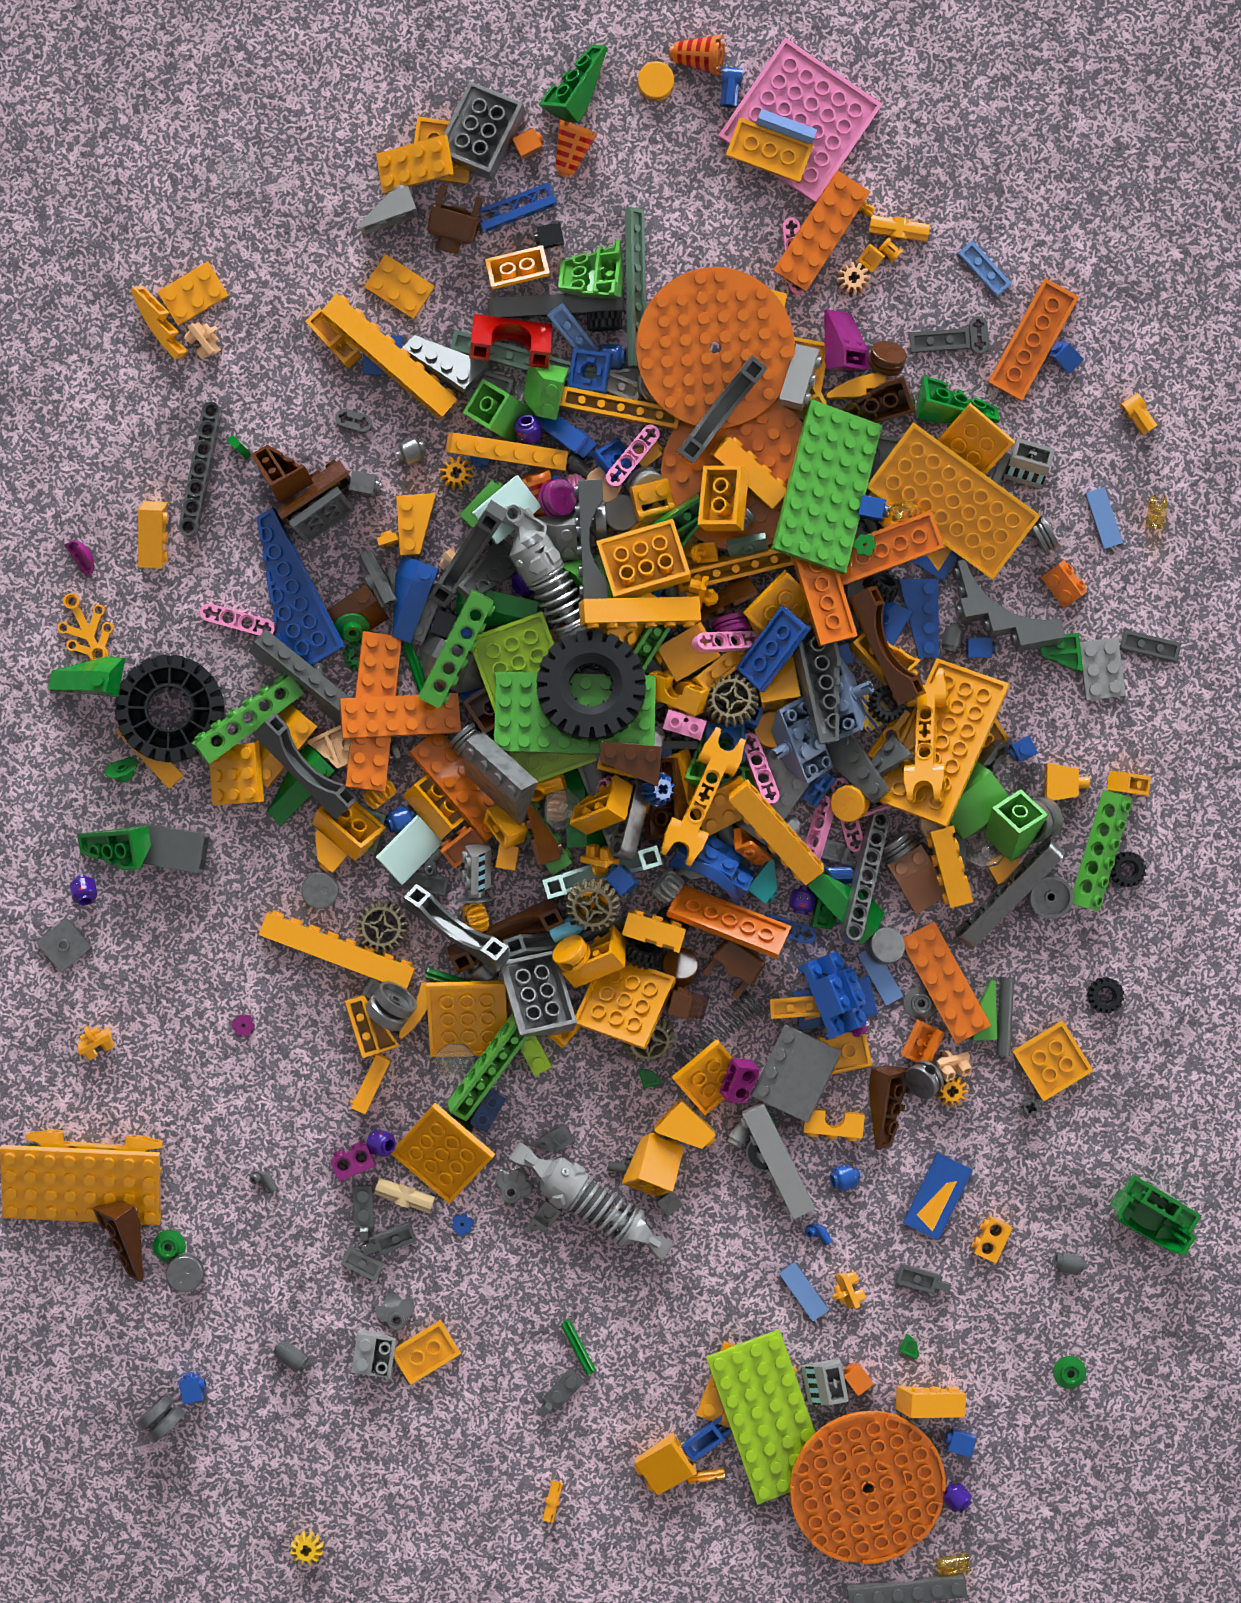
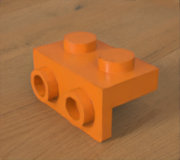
[1041,560,1087,608]
[439,826,485,869]
[733,827,772,865]
[900,1019,945,1062]

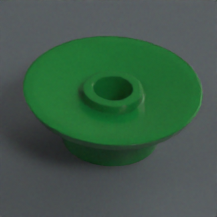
[335,613,370,642]
[104,757,138,783]
[153,1230,186,1263]
[1053,1356,1086,1389]

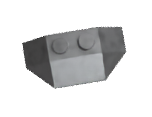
[419,632,485,694]

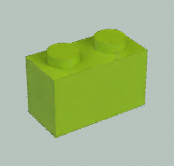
[520,1036,552,1076]

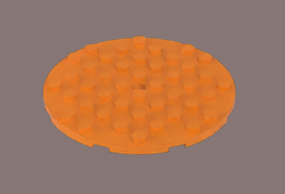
[636,267,795,428]
[661,401,803,550]
[789,1411,946,1564]

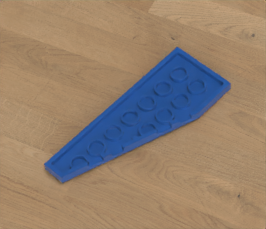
[256,508,345,666]

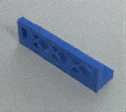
[480,183,557,234]

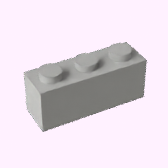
[779,344,822,411]

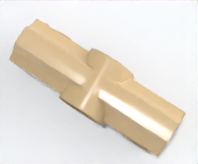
[374,1177,435,1213]

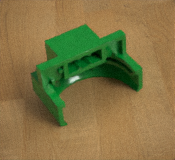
[1110,1174,1202,1255]

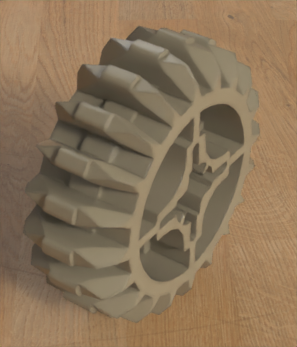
[705,674,759,728]
[566,878,620,932]
[355,900,409,953]
[622,1016,675,1064]

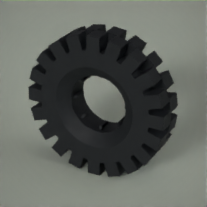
[536,630,646,741]
[115,654,225,763]

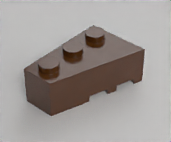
[251,445,314,503]
[600,741,662,787]
[666,986,709,1019]

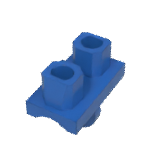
[801,772,837,808]

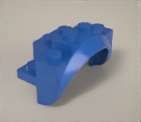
[669,835,755,905]
[797,951,867,1040]

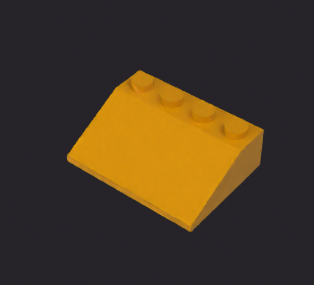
[596,519,691,598]

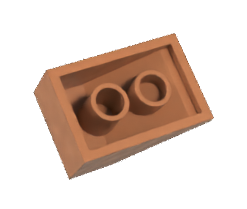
[885,844,945,914]

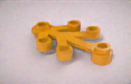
[57,593,114,660]

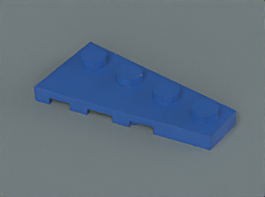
[899,579,939,658]

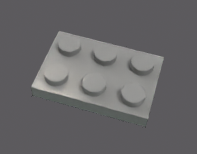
[1080,637,1126,701]

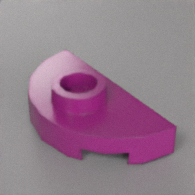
[65,540,94,577]

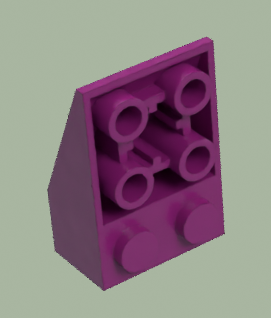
[824,309,869,373]

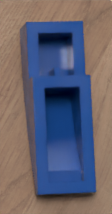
[533,414,588,454]
[681,1416,732,1462]

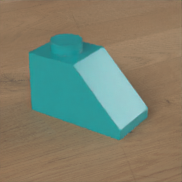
[748,859,778,904]

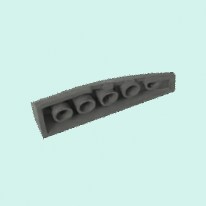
[793,625,841,744]

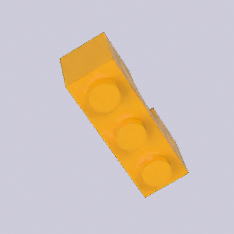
[649,670,710,716]
[802,1108,865,1141]

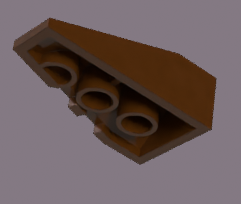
[645,757,688,840]
[869,1065,911,1150]

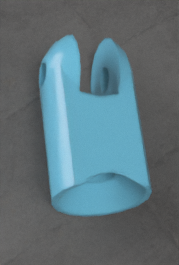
[549,916,584,943]

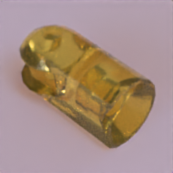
[1145,494,1168,529]
[887,500,921,522]
[936,1552,972,1576]

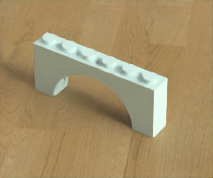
[542,844,663,899]

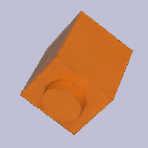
[512,128,544,160]
[843,1362,874,1396]

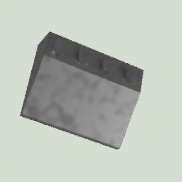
[444,81,526,181]
[462,732,538,825]
[734,747,811,845]
[500,950,577,1037]
[751,1024,842,1123]

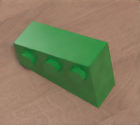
[649,492,700,548]

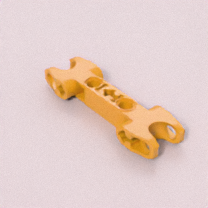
[904,668,949,803]
[660,727,746,867]
[25,1129,164,1174]

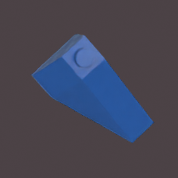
[392,556,440,644]

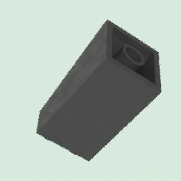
[134,822,210,873]

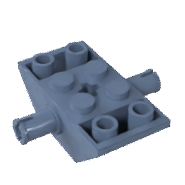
[827,657,874,744]
[769,696,834,783]

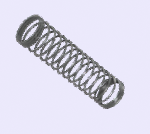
[674,990,762,1067]

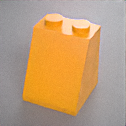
[653,622,720,684]
[757,654,801,714]
[653,1097,716,1149]
[622,1133,684,1197]
[634,1432,697,1495]

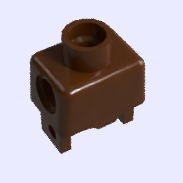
[427,184,484,254]
[702,939,765,1000]

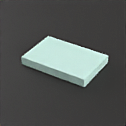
[472,475,541,544]
[376,815,443,885]

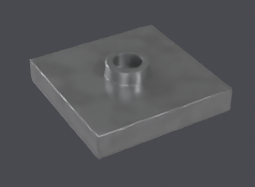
[36,917,92,973]

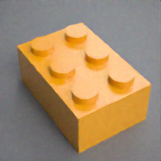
[698,466,749,531]

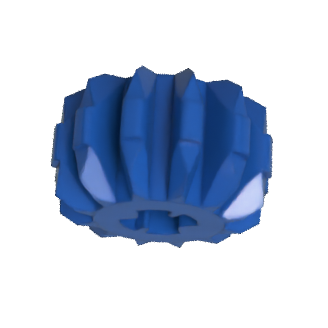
[641,772,675,806]

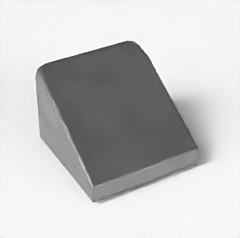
[656,1191,683,1217]

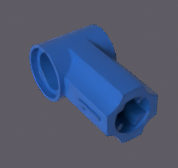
[720,66,743,108]
[824,866,853,884]

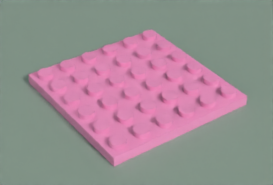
[718,38,883,203]

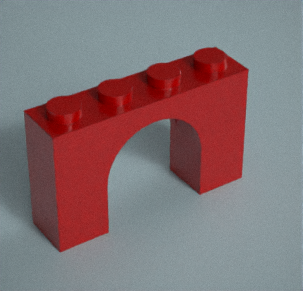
[469,314,552,369]

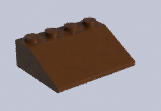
[274,460,351,525]

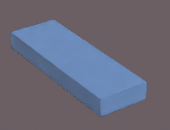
[756,109,817,144]
[957,240,1012,297]
[547,302,599,351]
[1085,487,1123,550]
[857,949,903,1006]
[779,1261,829,1321]

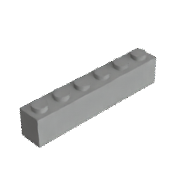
[741,1101,815,1219]

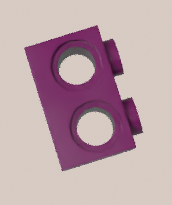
[719,1058,760,1104]
[330,1141,377,1182]

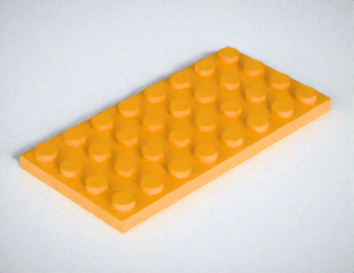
[867,422,1041,580]
[878,658,1010,828]
[0,1145,161,1225]

